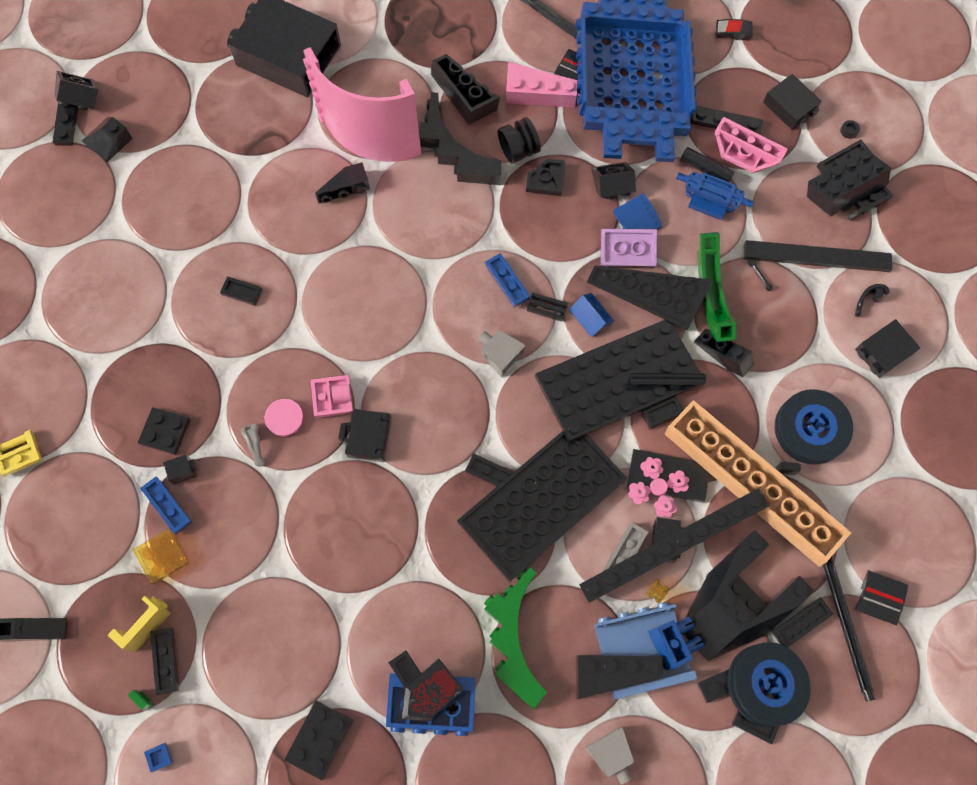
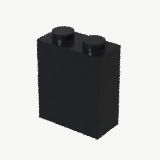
[763,74,822,130]
[855,319,921,379]

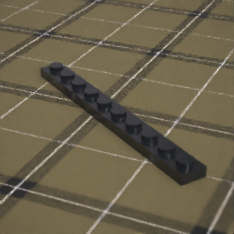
[579,488,769,603]

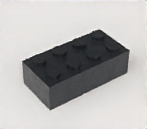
[807,149,891,217]

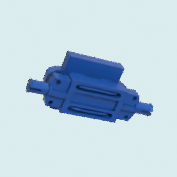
[676,172,754,220]

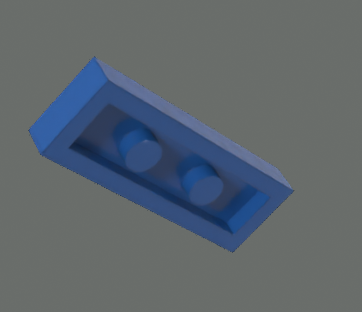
[485,253,530,308]
[140,476,192,535]

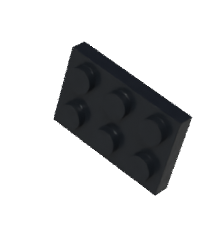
[284,700,353,780]

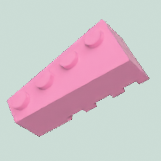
[506,62,577,108]

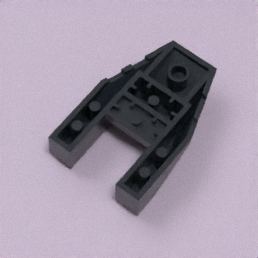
[683,530,814,661]

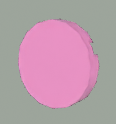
[264,399,304,437]

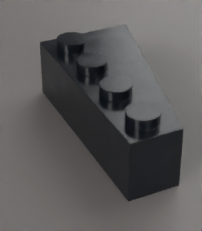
[431,54,500,124]

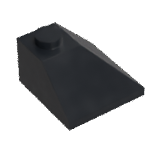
[82,117,133,162]

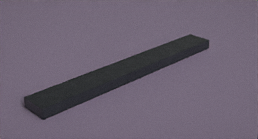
[744,240,892,272]

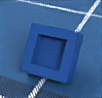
[144,743,173,773]

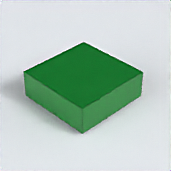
[127,690,154,710]

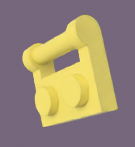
[0,429,43,477]

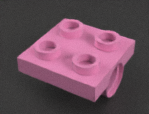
[311,375,353,418]

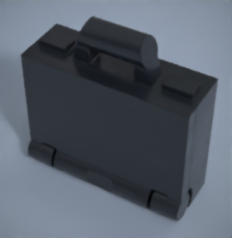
[338,409,392,462]

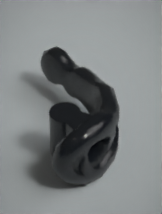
[855,284,890,317]

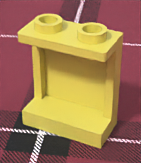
[108,596,171,652]

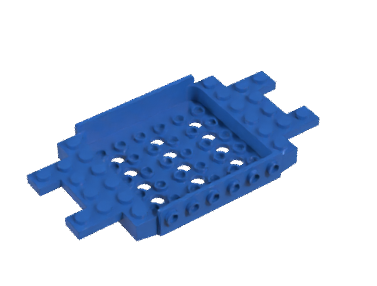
[576,0,697,163]

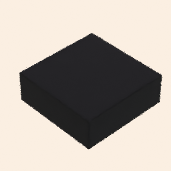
[776,462,801,475]

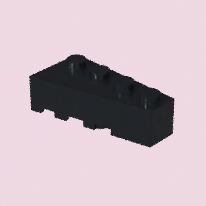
[576,655,663,699]

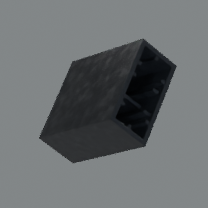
[227,0,341,98]

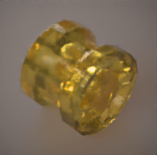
[645,578,670,604]

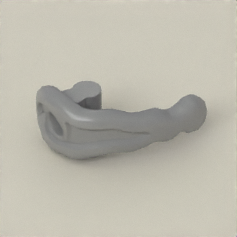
[241,423,265,467]

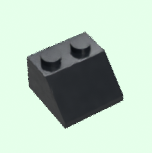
[55,71,98,110]
[591,162,636,199]

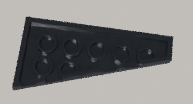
[587,265,713,330]

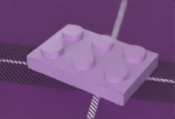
[601,229,657,267]

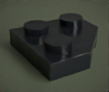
[526,159,565,196]

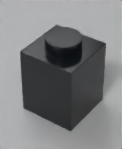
[163,454,197,485]

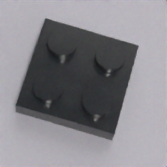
[138,407,190,455]

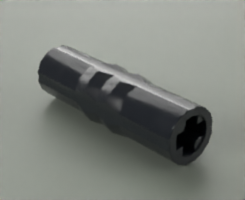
[680,147,735,182]

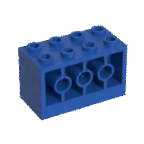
[386,673,476,736]

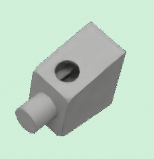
[478,331,525,377]
[585,727,634,785]

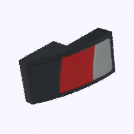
[716,19,753,40]

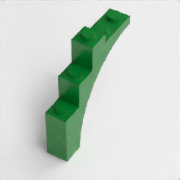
[484,567,547,709]

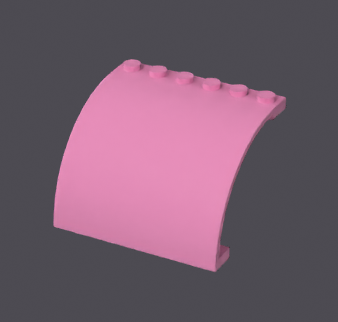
[303,47,421,162]

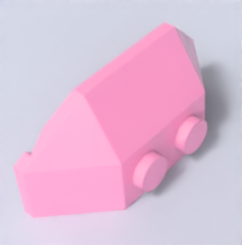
[715,117,788,173]

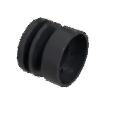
[497,117,541,164]

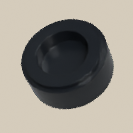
[840,120,860,139]

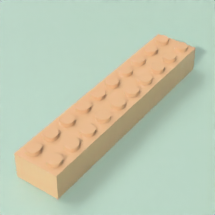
[665,400,851,567]

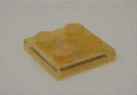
[133,528,189,585]

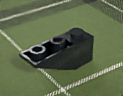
[315,162,370,204]
[694,328,754,378]
[0,618,67,642]

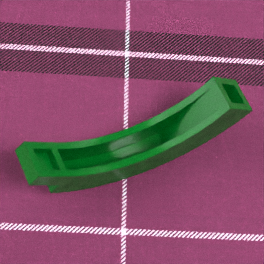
[698,232,736,342]

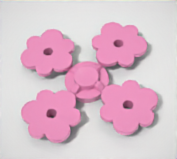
[628,457,689,518]

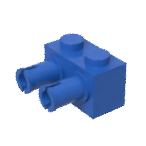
[648,617,704,670]

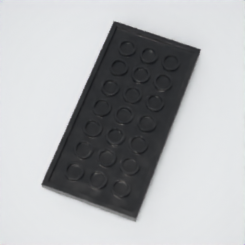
[535,320,700,443]
[457,431,627,582]

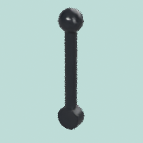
[748,259,773,291]

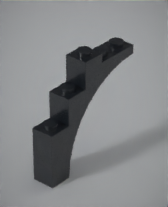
[419,92,502,185]

